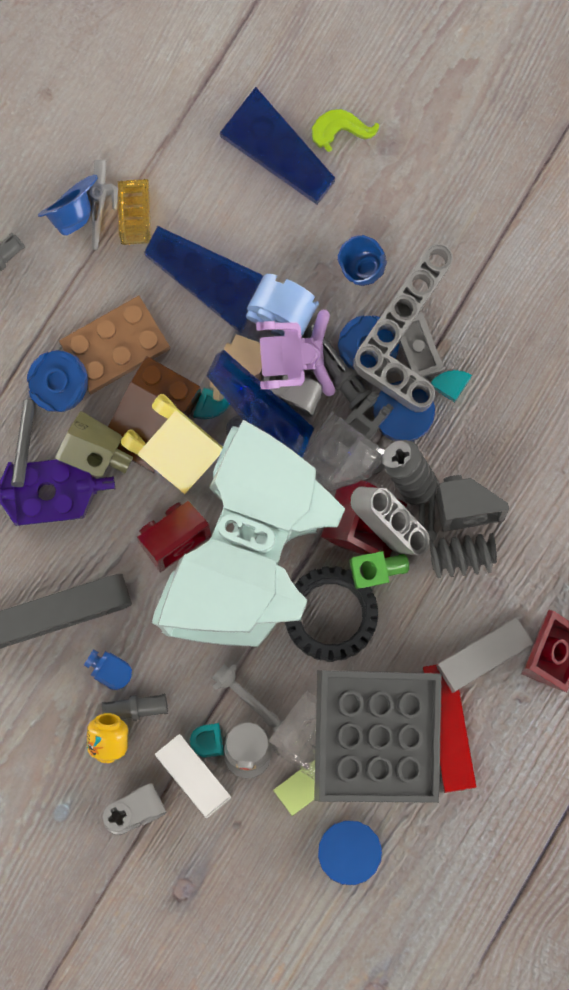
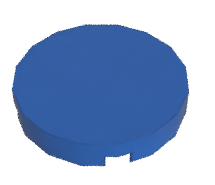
[338,315,399,369]
[27,350,88,412]
[373,381,435,442]
[318,821,382,886]

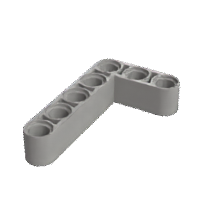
[353,244,453,412]

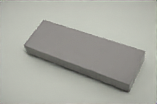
[436,617,533,693]

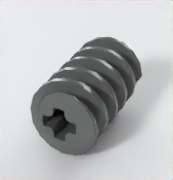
[382,440,438,505]
[430,533,497,578]

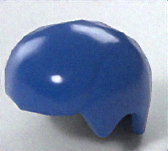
[337,235,387,286]

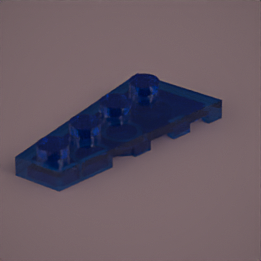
[220,87,335,205]

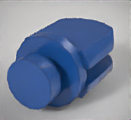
[84,649,132,690]

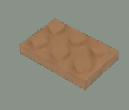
[59,295,170,395]

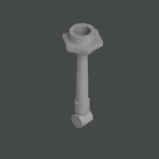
[212,664,290,738]

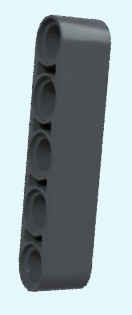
[0,574,132,649]

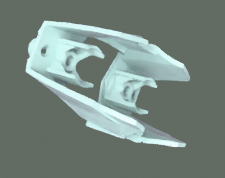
[152,420,345,647]

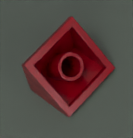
[521,610,569,693]

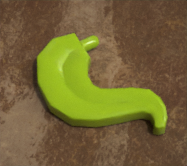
[311,109,379,152]

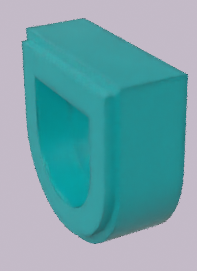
[190,723,224,758]

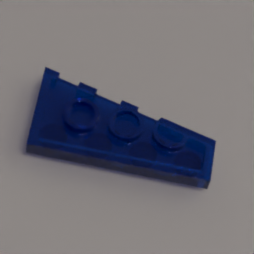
[144,226,264,333]
[206,350,314,458]

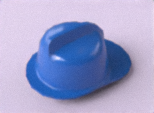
[38,174,98,236]

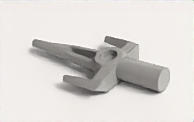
[86,160,118,250]

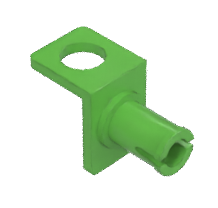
[350,551,409,589]

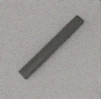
[11,399,36,487]

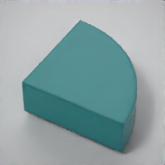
[431,370,472,403]
[193,387,233,420]

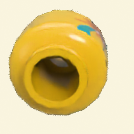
[86,713,128,763]

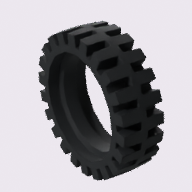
[285,566,378,662]

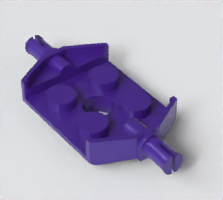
[0,459,116,526]

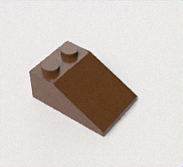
[108,356,201,473]

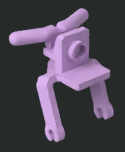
[256,309,335,396]

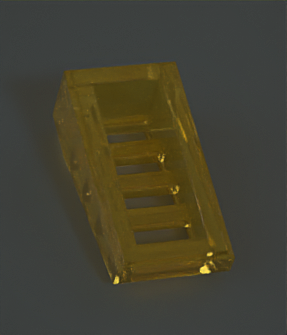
[118,179,151,245]

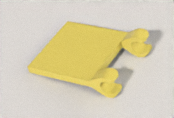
[121,394,223,494]

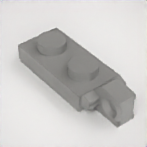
[395,304,444,378]

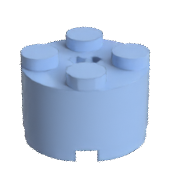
[246,274,319,336]

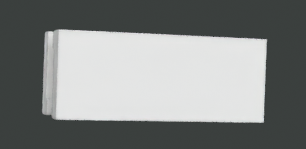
[155,734,231,819]

